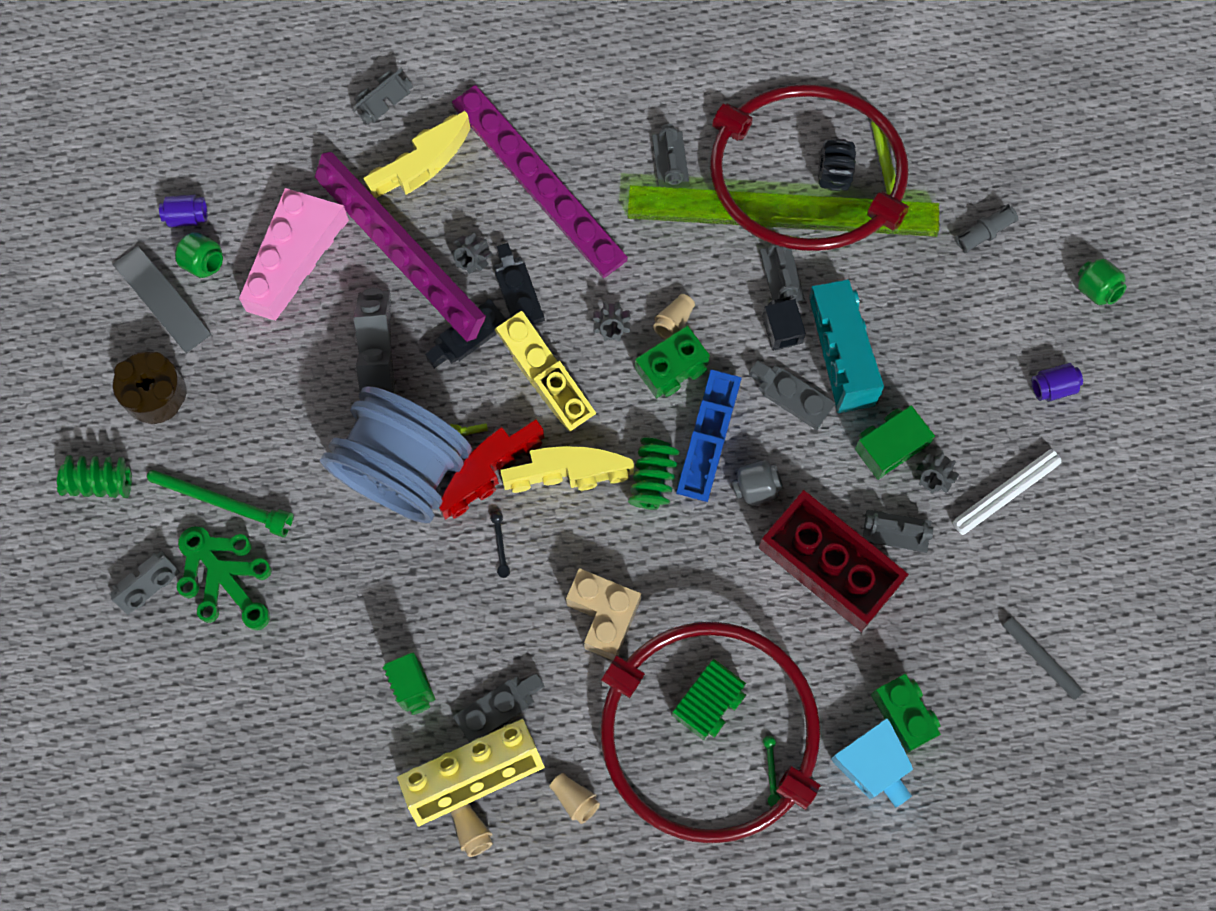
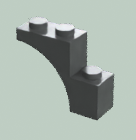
[354,288,395,393]

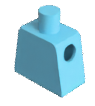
[831,719,913,808]

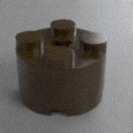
[113,352,186,424]

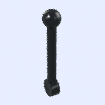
[490,511,510,578]

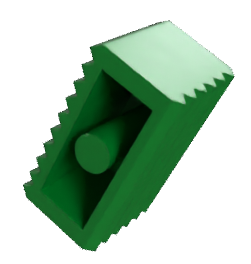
[383,653,436,715]
[672,658,747,740]

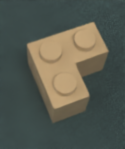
[566,568,641,660]

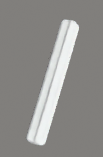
[953,449,1061,535]

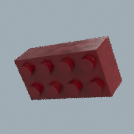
[759,490,909,632]

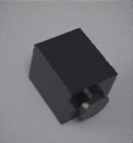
[762,299,806,351]

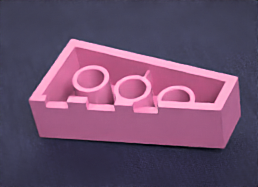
[239,188,349,321]

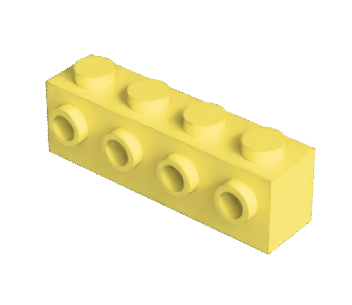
[397,719,545,827]

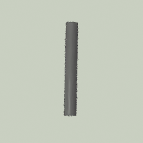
[1002,617,1084,700]

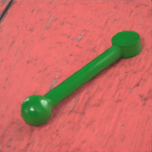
[763,735,781,807]

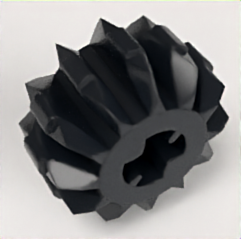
[818,138,856,191]

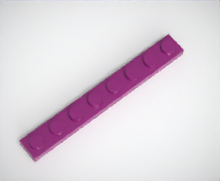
[452,85,628,279]
[314,152,486,342]

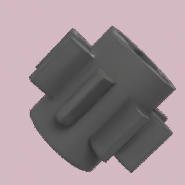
[451,232,492,274]
[593,302,631,342]
[915,452,959,494]

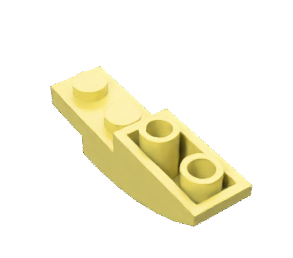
[363,111,471,199]
[495,311,596,432]
[500,446,634,493]

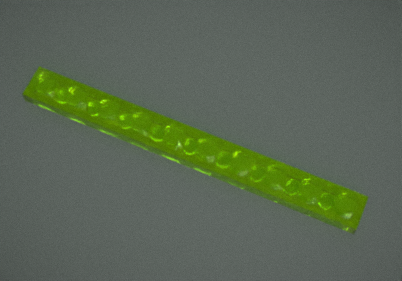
[628,185,939,237]

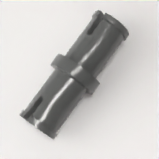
[955,204,1018,253]

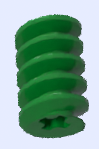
[628,438,680,510]
[57,455,132,498]

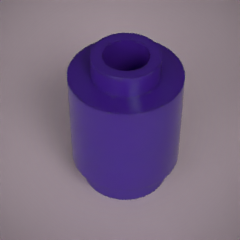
[159,194,208,227]
[1031,363,1083,402]

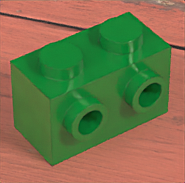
[635,325,710,399]
[855,405,935,480]
[871,673,941,754]

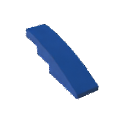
[676,369,742,502]

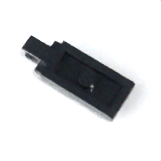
[494,243,545,325]
[425,299,507,369]

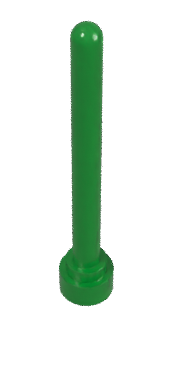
[147,470,294,538]

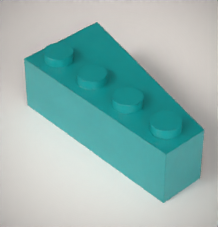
[809,279,884,414]

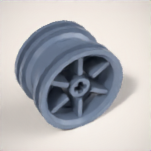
[320,386,472,523]

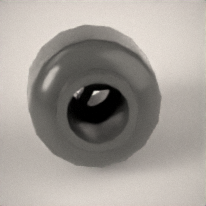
[732,460,783,506]

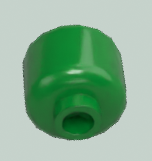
[175,232,223,278]
[1078,258,1127,305]

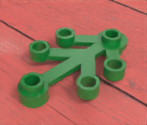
[177,526,272,630]

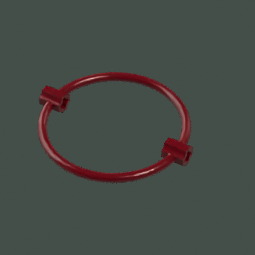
[710,85,909,251]
[601,622,821,843]

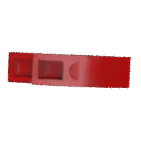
[439,419,545,520]

